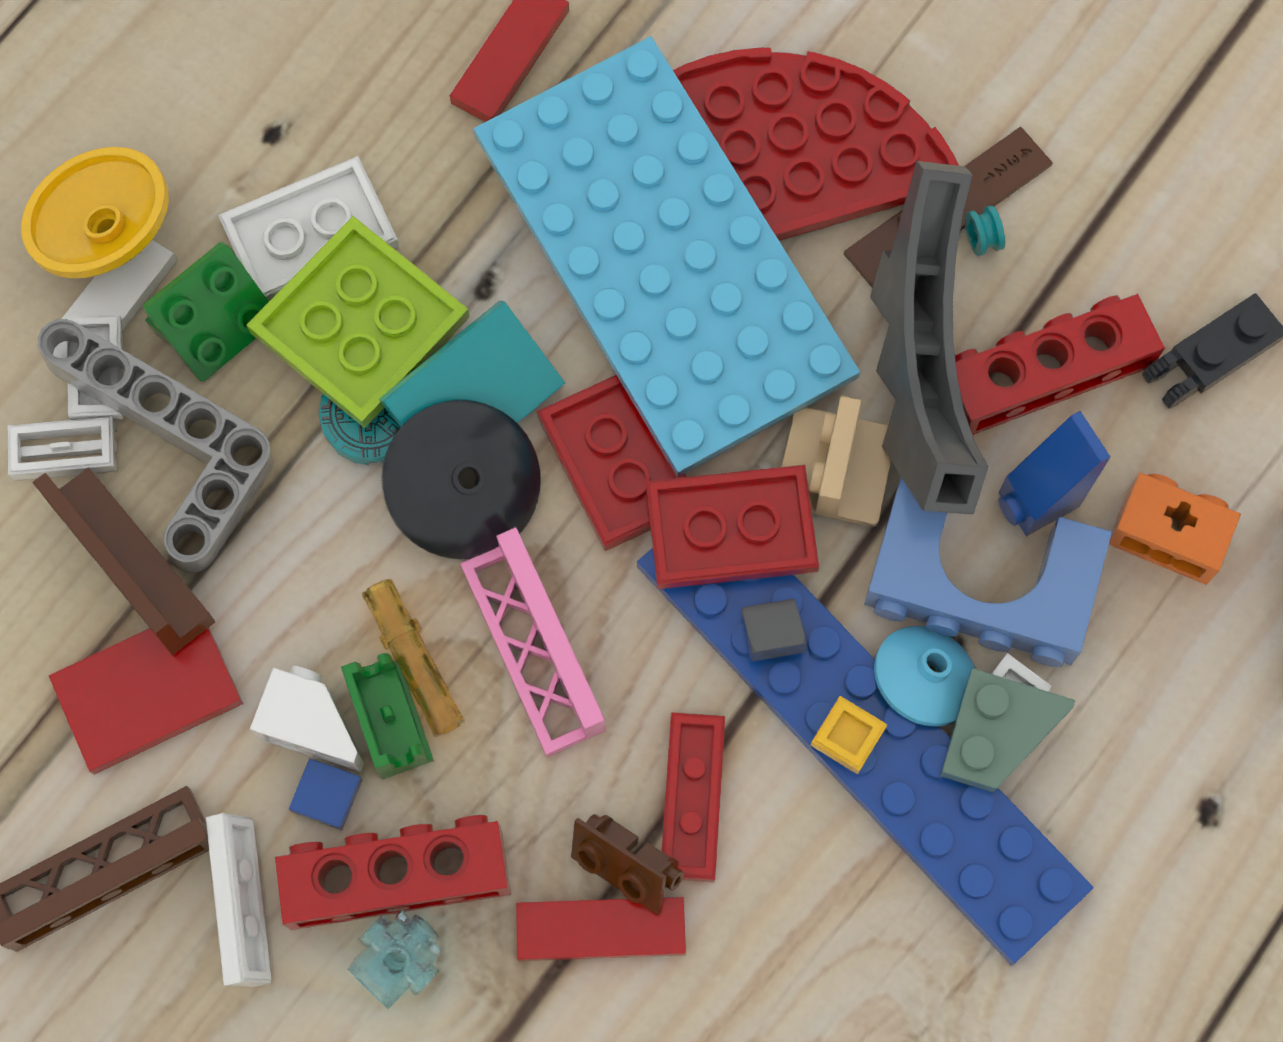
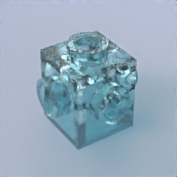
[347,910,442,1009]

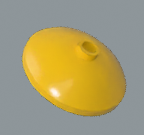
[21,147,169,278]

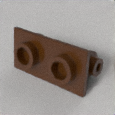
[571,814,684,915]

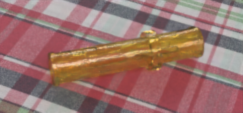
[362,579,465,737]

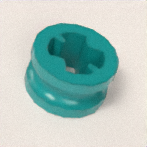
[965,205,1005,256]

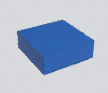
[289,758,363,831]

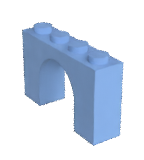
[864,477,1112,667]

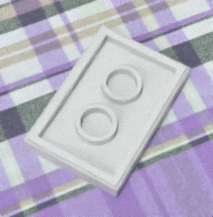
[218,156,400,301]

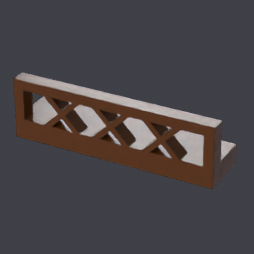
[32,467,215,656]
[0,786,209,952]

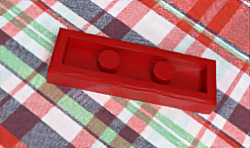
[449,0,569,122]
[661,712,725,882]
[516,897,686,961]

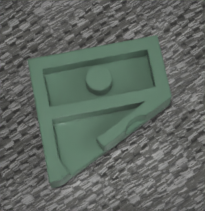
[940,668,1075,793]

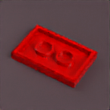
[537,375,687,551]
[646,465,819,589]
[48,628,244,775]

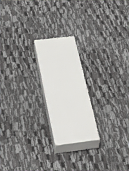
[53,240,177,358]
[206,813,272,987]

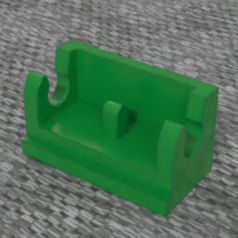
[341,653,434,779]

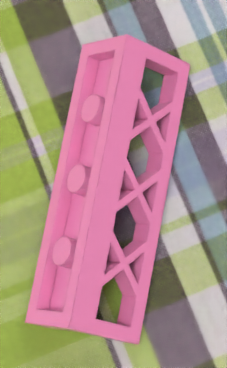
[460,527,606,757]

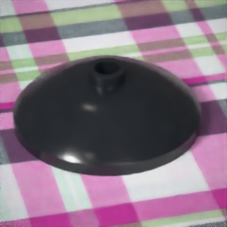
[381,400,541,559]

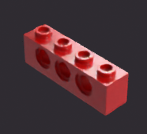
[955,294,1165,435]
[275,815,511,930]

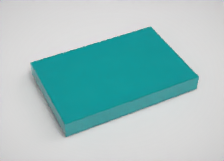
[379,300,565,427]

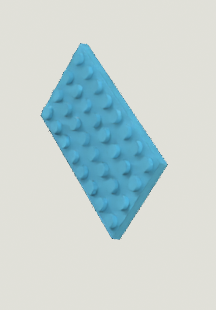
[473,36,860,477]

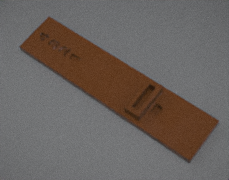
[844,126,1053,288]

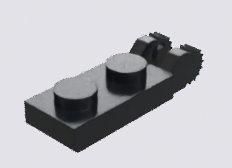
[1142,293,1283,409]

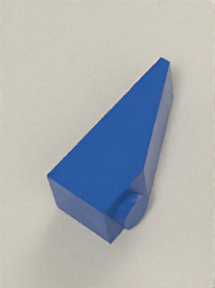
[998,411,1111,536]

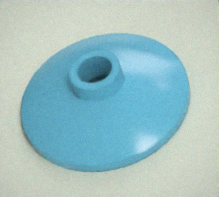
[874,626,975,727]

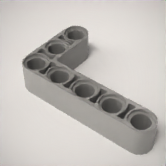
[38,319,272,573]

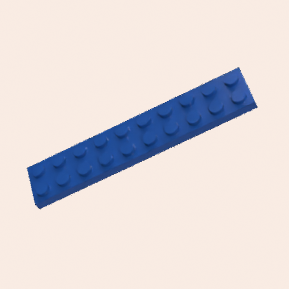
[637,548,1094,966]

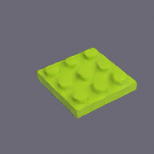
[246,216,470,429]

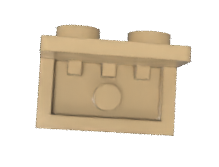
[782,396,891,527]

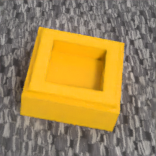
[810,696,888,774]

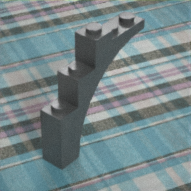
[870,161,989,514]

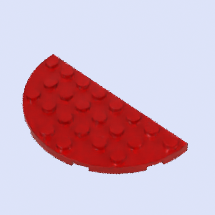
[673,47,959,241]

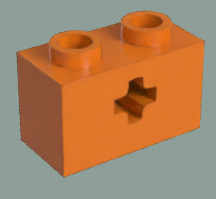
[1109,472,1241,585]

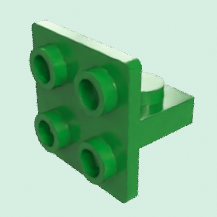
[143,242,269,381]

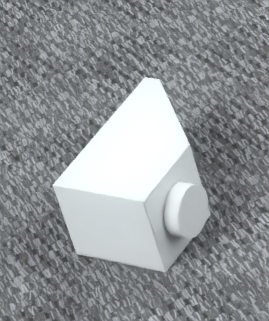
[250,666,364,773]

